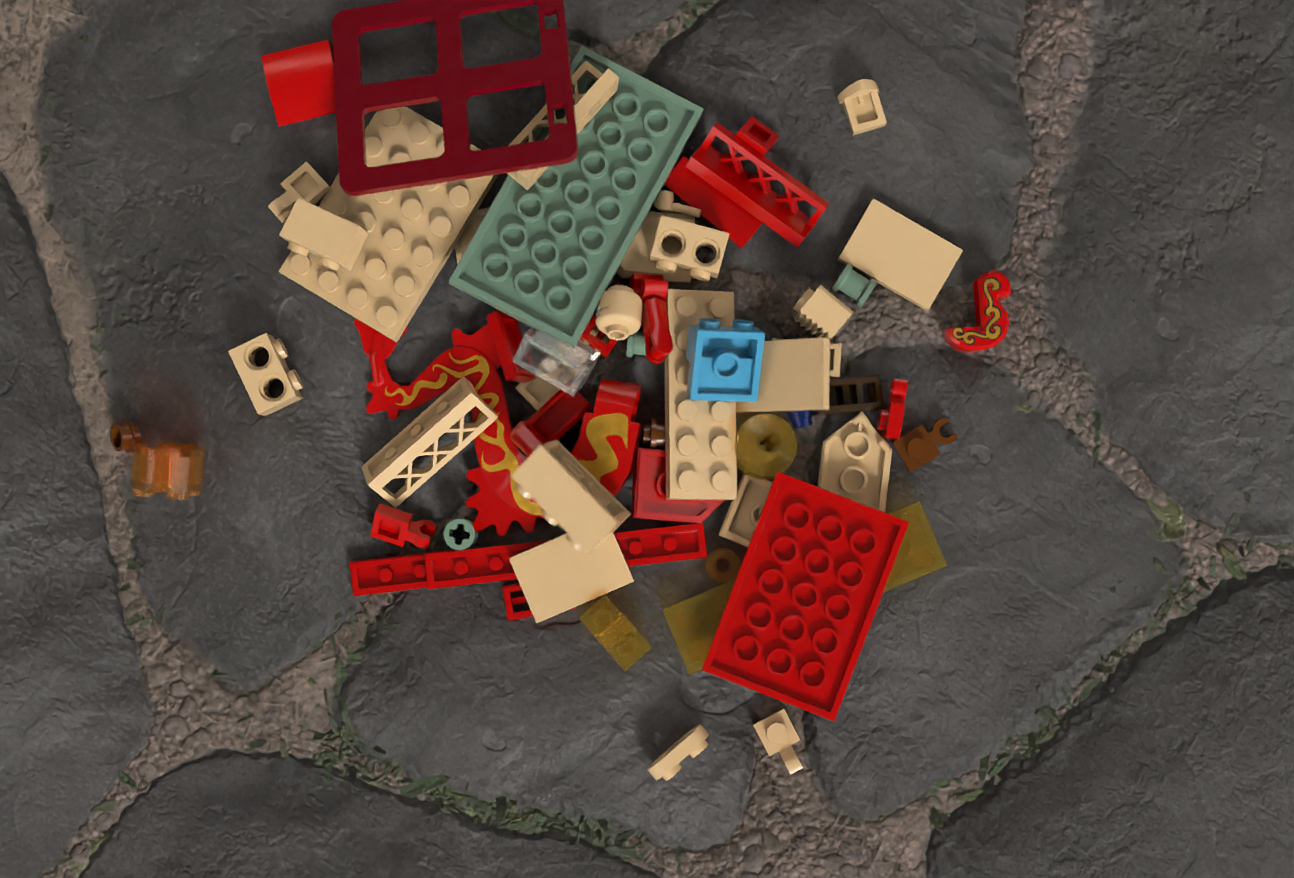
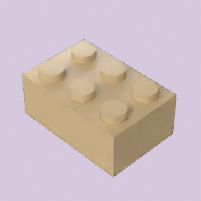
[511,439,631,553]

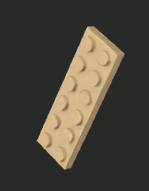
[665,289,737,500]

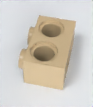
[650,215,729,281]
[228,333,303,416]

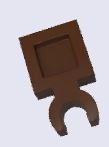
[891,418,958,473]

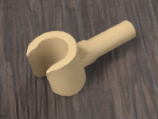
[654,190,701,218]

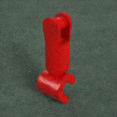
[629,273,673,364]

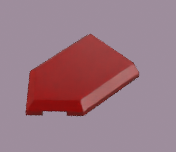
[631,447,726,523]

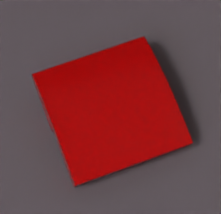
[261,39,336,126]

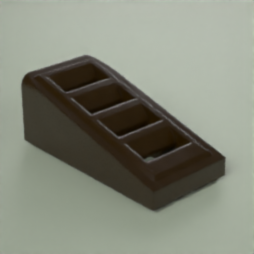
[809,375,884,417]

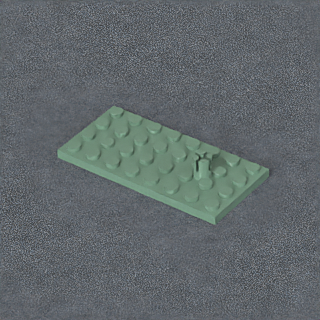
[449,45,704,349]

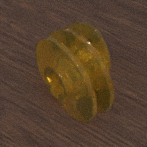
[735,413,797,480]

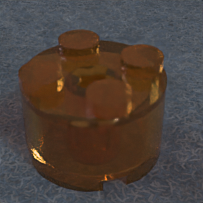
[130,442,206,500]

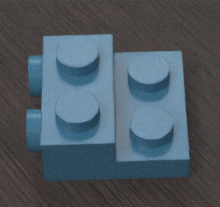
[686,318,765,402]

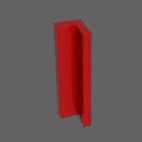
[685,122,830,248]

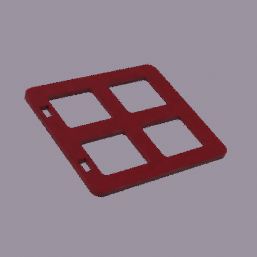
[332,0,579,196]

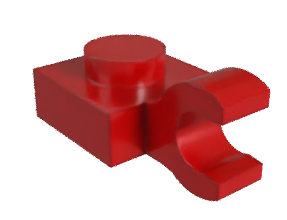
[370,503,437,549]

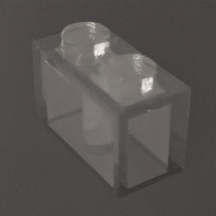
[512,327,601,396]

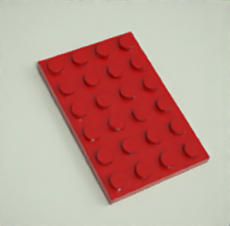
[701,471,910,721]

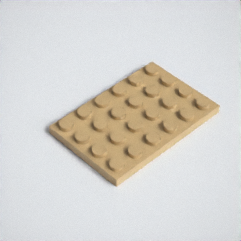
[279,106,499,342]

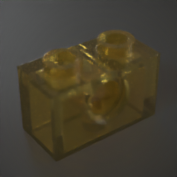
[579,593,652,671]

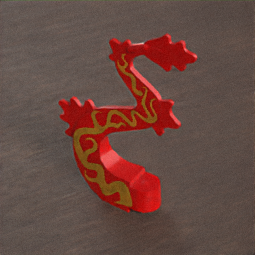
[354,319,643,536]

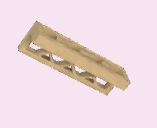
[507,60,619,190]
[361,376,498,508]

